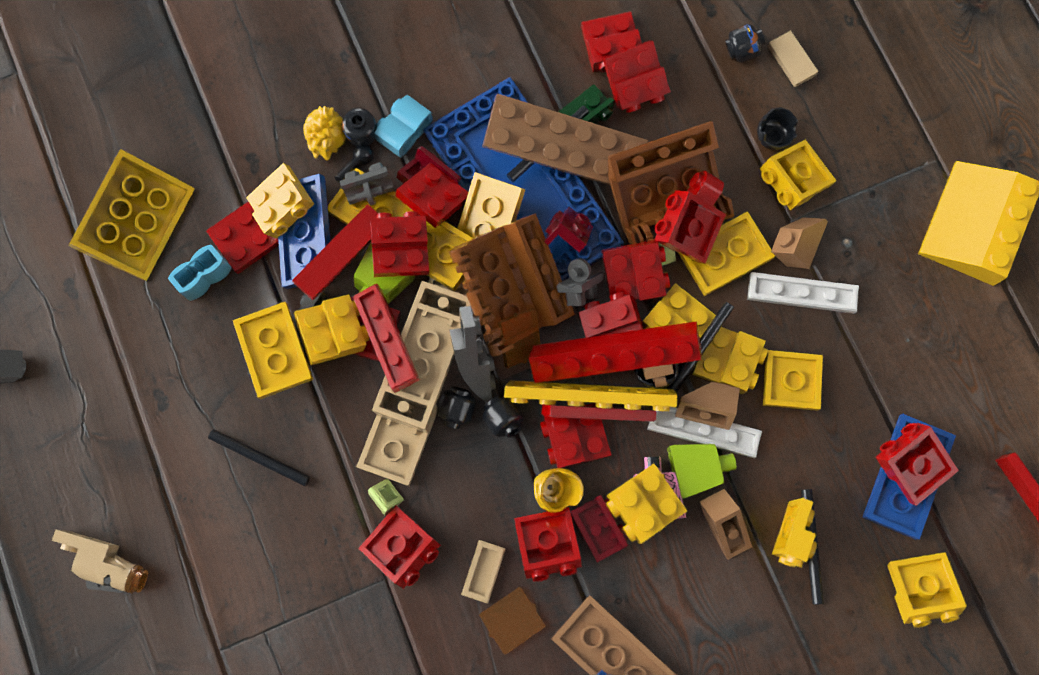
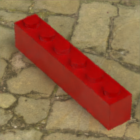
[529,321,701,383]

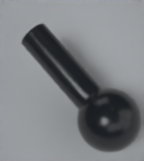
[334,145,374,183]

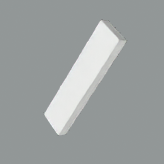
[747,272,859,314]
[647,407,762,458]

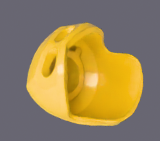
[534,468,584,513]

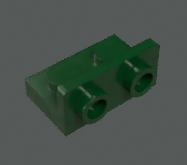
[559,84,615,124]

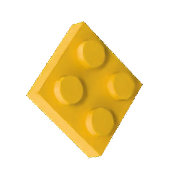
[763,350,823,411]

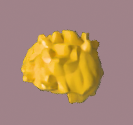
[303,106,346,161]

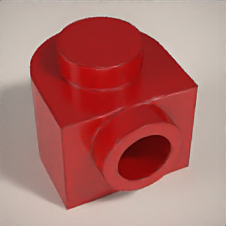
[687,170,724,206]

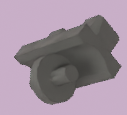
[340,162,395,206]
[557,258,604,306]

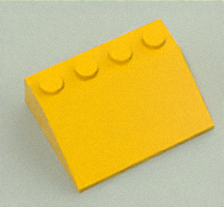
[68,149,195,281]
[918,161,1039,286]

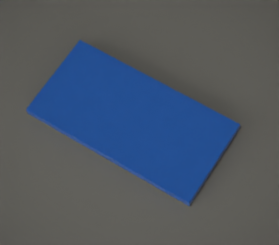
[423,77,624,281]

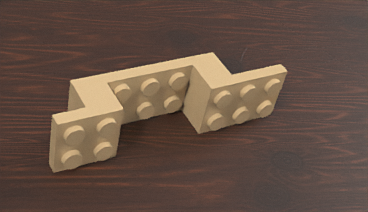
[357,277,474,487]

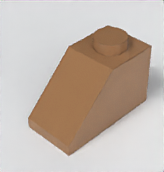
[771,218,828,269]
[675,382,740,430]
[700,489,752,560]

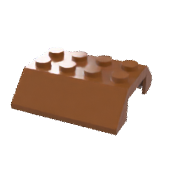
[608,121,734,244]
[449,213,575,357]

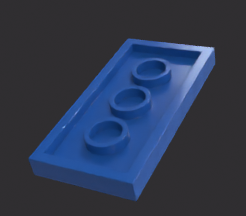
[278,174,330,289]
[862,414,956,540]

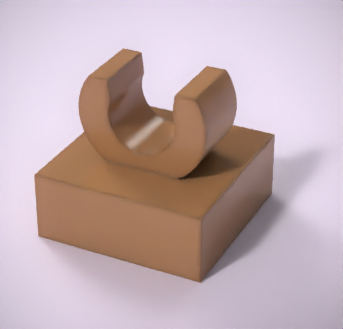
[642,364,674,388]

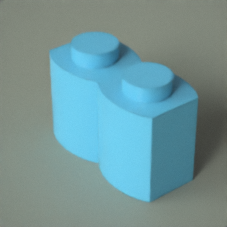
[374,95,433,158]
[168,245,232,301]

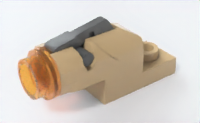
[52,529,148,593]

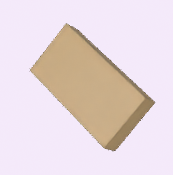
[767,31,818,87]
[461,540,506,604]

